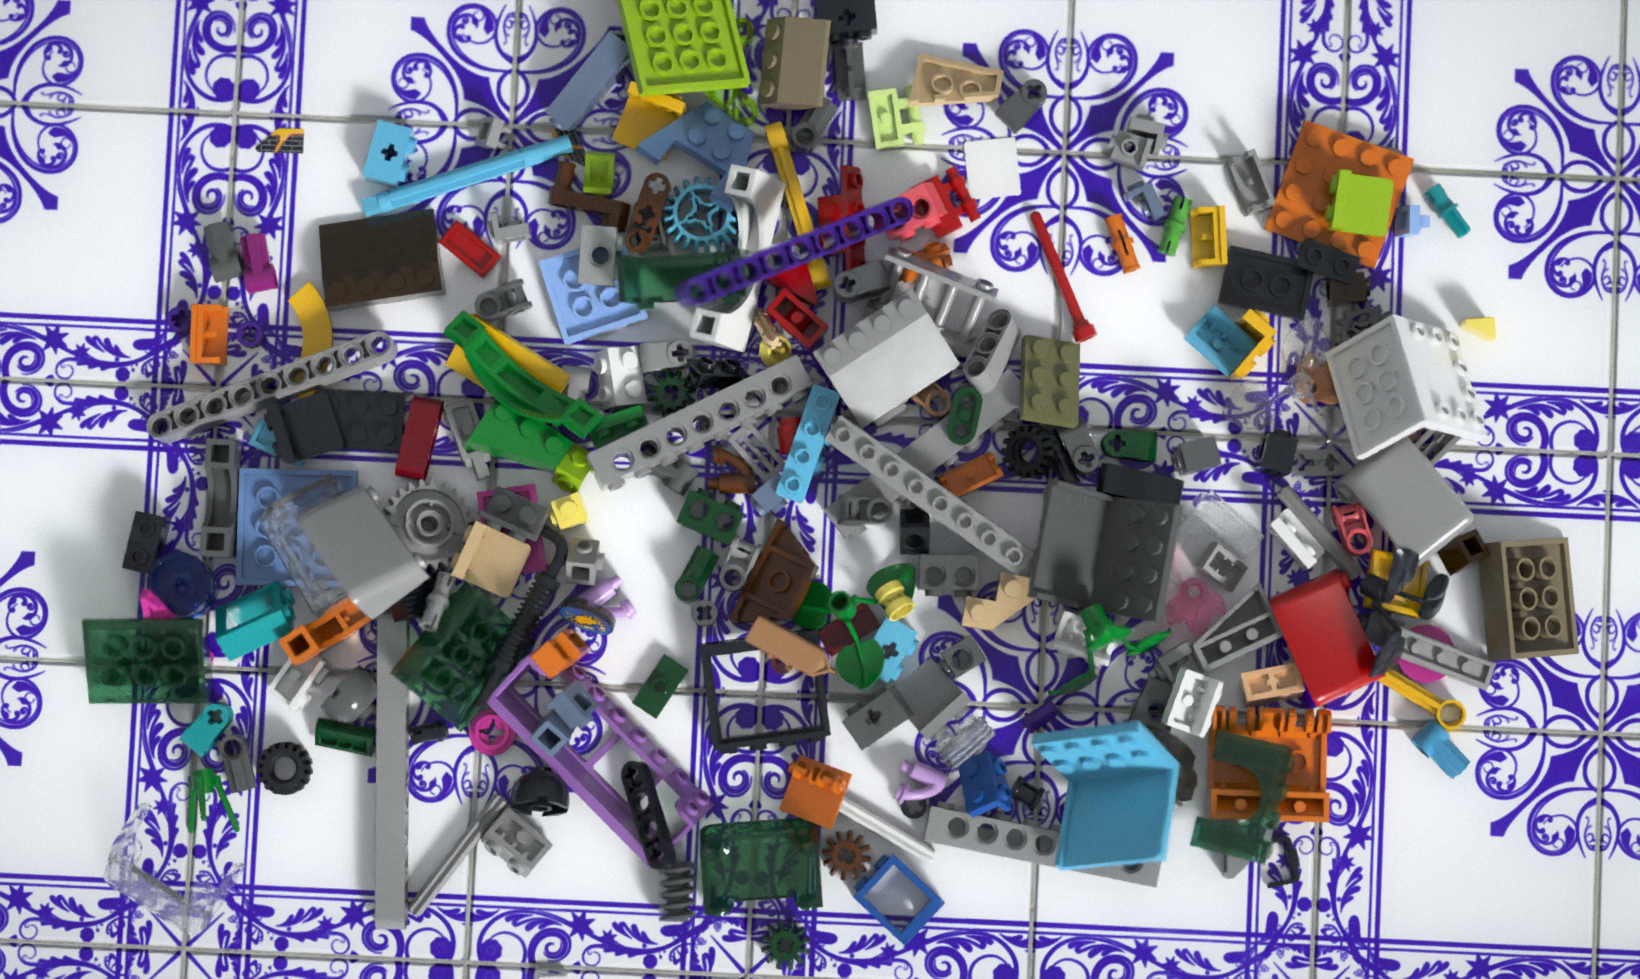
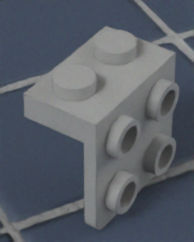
[897,659,971,740]

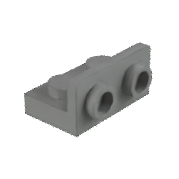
[481,807,553,878]

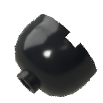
[511,766,570,817]

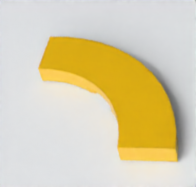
[288,281,334,399]

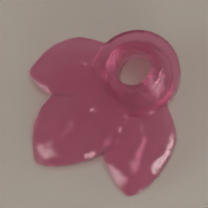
[1167,577,1225,636]

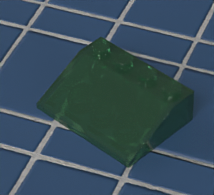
[390,582,536,732]
[82,618,213,704]

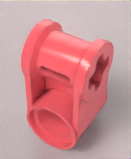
[1330,502,1373,557]

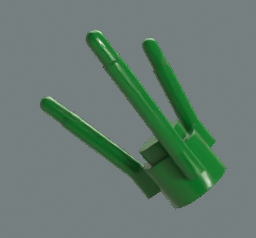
[188,768,240,833]

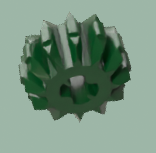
[647,370,697,418]
[761,919,810,970]

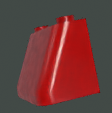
[1269,568,1386,707]

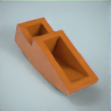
[530,628,591,679]

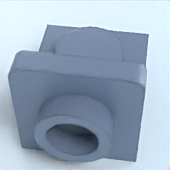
[1123,181,1165,223]

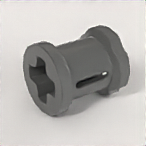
[691,600,718,627]

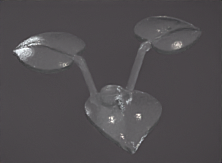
[1222,317,1352,449]

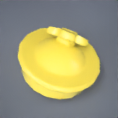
[759,333,792,367]

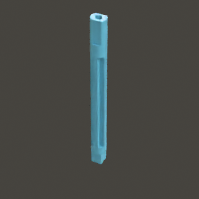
[360,135,574,217]

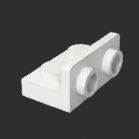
[1265,508,1325,571]

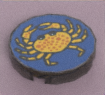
[558,597,616,635]

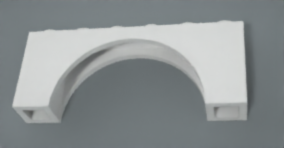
[689,164,786,353]

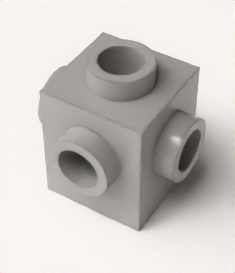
[563,538,605,586]

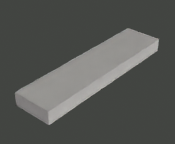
[1387,625,1496,691]

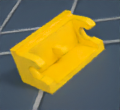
[1189,205,1228,269]

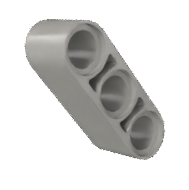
[963,309,1021,394]

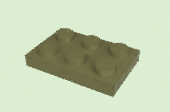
[1019,334,1080,429]

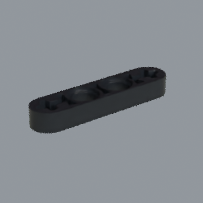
[621,761,676,870]

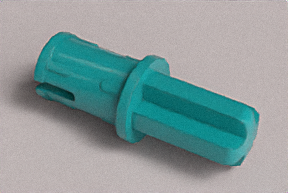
[1424,183,1471,238]

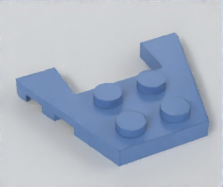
[636,101,755,213]

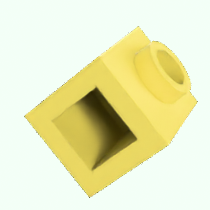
[549,492,590,531]

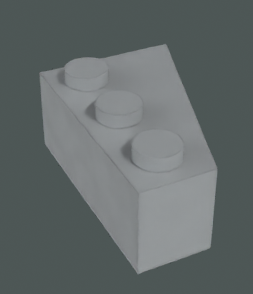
[1191,582,1283,675]

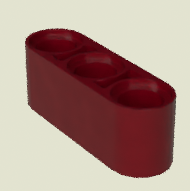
[395,394,444,482]

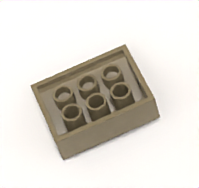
[1479,537,1579,661]

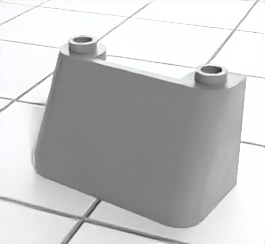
[1332,436,1474,567]
[295,485,429,620]

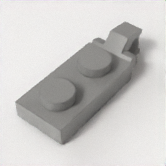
[443,398,491,482]

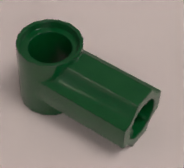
[675,545,720,604]

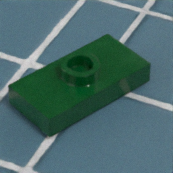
[632,654,689,719]
[315,718,376,757]

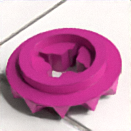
[469,709,516,756]

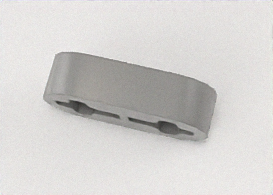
[1291,449,1344,477]

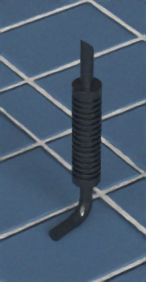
[472,524,568,707]

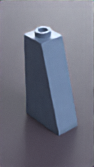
[545,30,632,131]

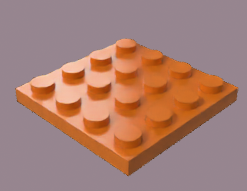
[1264,120,1415,269]

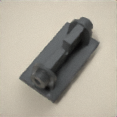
[834,39,867,102]

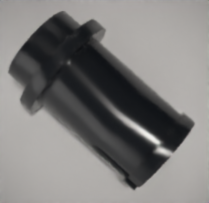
[410,719,449,745]

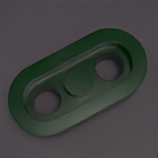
[946,387,982,446]

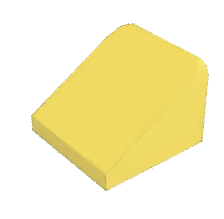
[1460,316,1496,342]

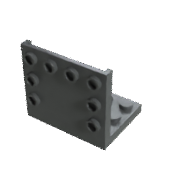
[1028,479,1183,622]

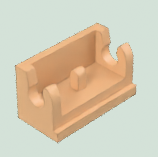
[1239,662,1305,708]

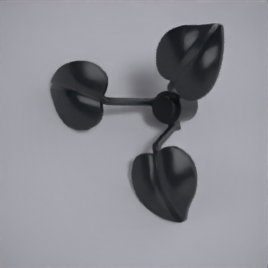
[1360,547,1449,677]

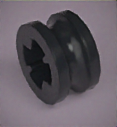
[900,799,927,819]

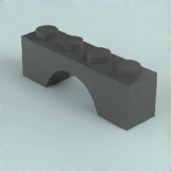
[200,438,242,559]

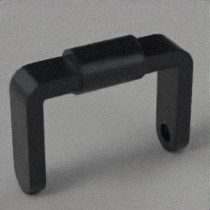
[1257,836,1300,888]

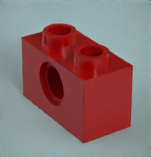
[765,288,829,352]

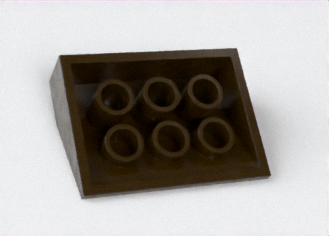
[319,208,446,311]

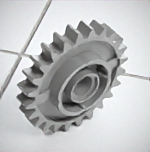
[382,479,474,573]

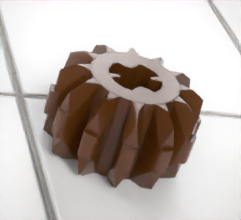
[822,830,871,880]

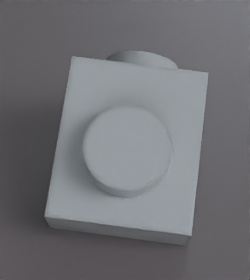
[1126,114,1169,157]

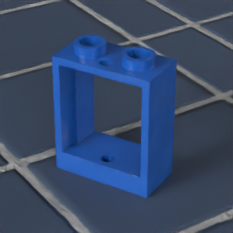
[853,853,945,946]

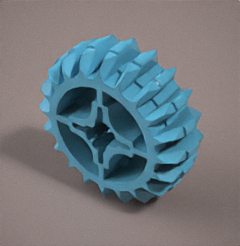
[663,176,738,255]

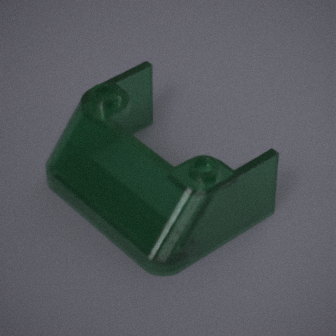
[616,247,750,310]

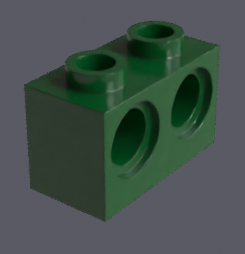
[676,488,745,546]

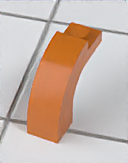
[278,599,372,666]

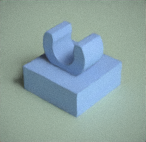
[1394,204,1430,238]

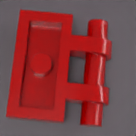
[911,166,981,240]

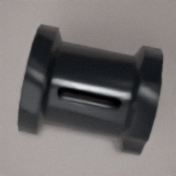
[1011,775,1045,812]

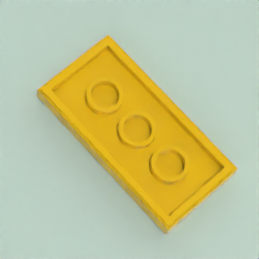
[445,314,571,423]

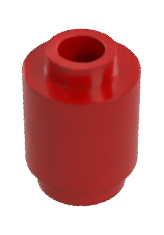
[777,417,802,460]

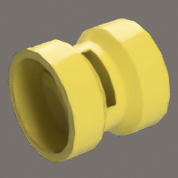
[875,580,915,621]

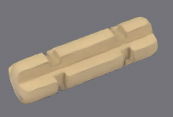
[752,308,782,350]

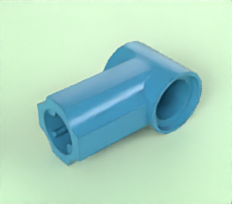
[1410,719,1470,779]

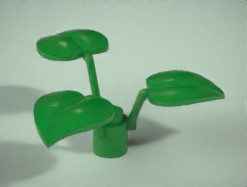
[793,563,915,690]
[1047,603,1172,696]

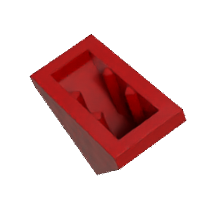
[764,263,818,308]

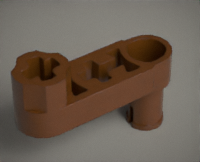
[547,161,631,234]
[625,173,671,253]

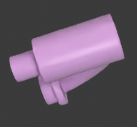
[576,574,637,620]
[894,760,949,805]

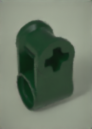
[1100,430,1158,462]

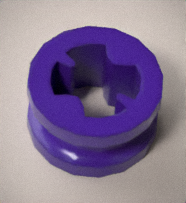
[167,306,191,333]
[236,321,265,348]

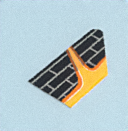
[256,128,304,153]
[550,128,586,167]

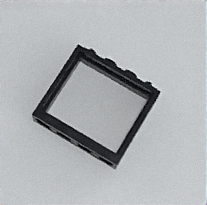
[700,628,831,754]

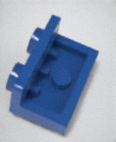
[958,750,1012,818]

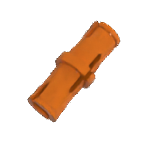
[1104,213,1141,274]

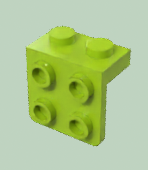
[1325,169,1394,237]

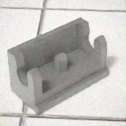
[1223,148,1276,217]

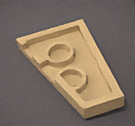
[908,53,1004,107]

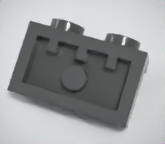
[477,485,551,543]

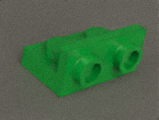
[589,404,648,450]

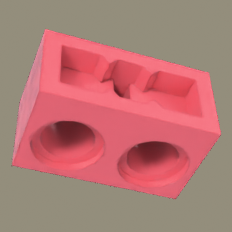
[885,182,947,242]

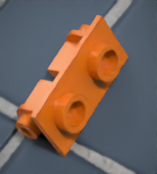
[891,242,953,283]

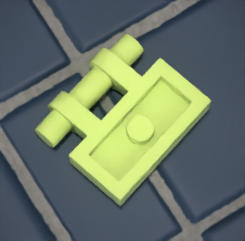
[867,86,926,150]

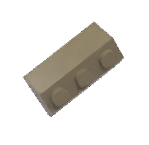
[758,16,831,112]

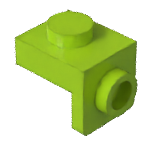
[583,151,616,197]
[552,443,591,494]

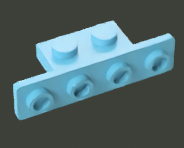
[776,384,840,503]

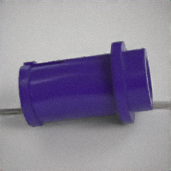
[1021,699,1060,734]

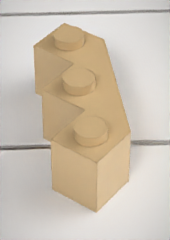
[960,548,1036,631]

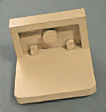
[450,521,531,598]

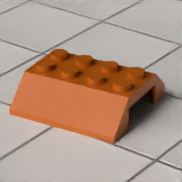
[1207,706,1332,823]

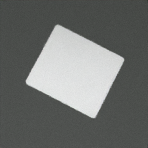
[964,137,1021,199]

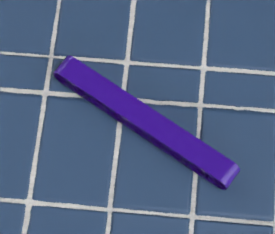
[675,197,914,307]

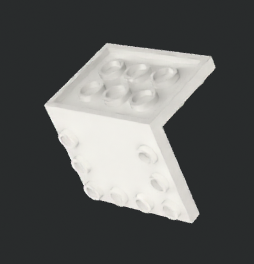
[1325,314,1487,460]

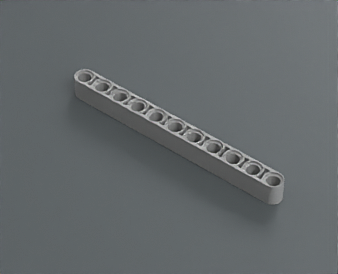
[375,608,410,930]

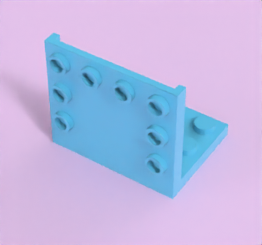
[1032,721,1180,871]

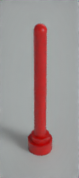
[1030,211,1098,343]

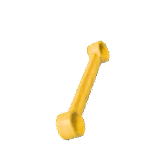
[764,121,831,291]
[1377,669,1466,729]

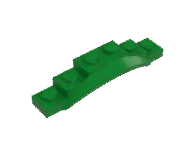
[444,310,602,439]

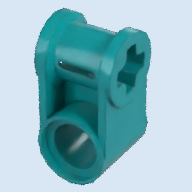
[179,702,234,758]

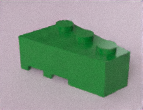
[464,399,573,473]

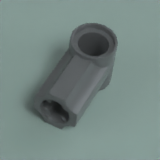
[791,97,838,154]
[203,221,244,283]
[642,445,699,497]
[219,733,257,793]

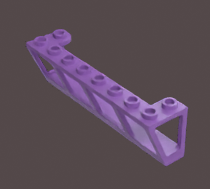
[487,639,714,869]

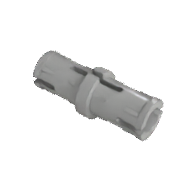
[419,572,456,632]

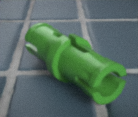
[1157,196,1193,257]

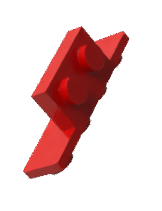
[817,165,867,271]

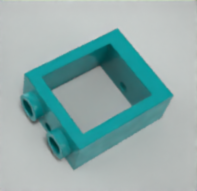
[216,580,296,661]

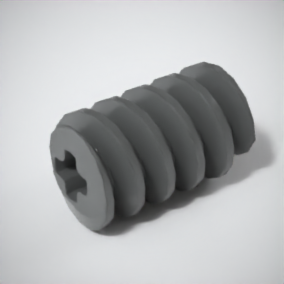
[658,861,696,922]

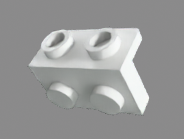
[594,346,647,410]
[1053,607,1121,666]
[266,655,330,711]
[1161,667,1223,738]

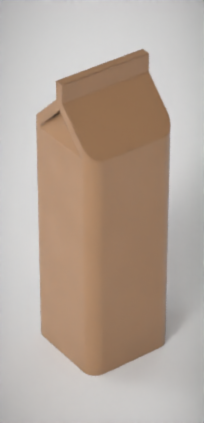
[745,613,836,677]

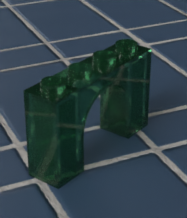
[1190,730,1295,865]

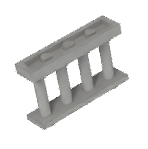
[862,246,999,358]

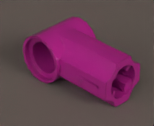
[240,233,278,294]

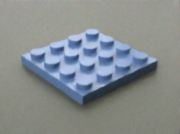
[235,468,358,588]

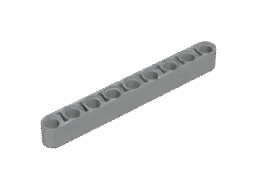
[146,331,398,444]

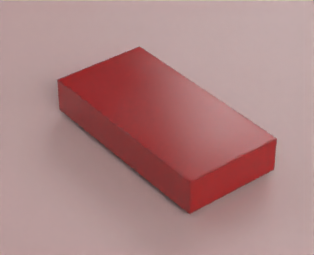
[438,219,502,279]

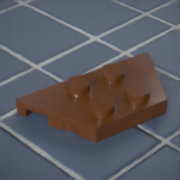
[729,518,819,623]

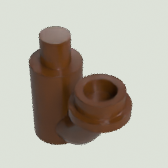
[708,444,755,494]

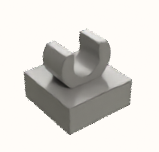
[474,117,512,149]

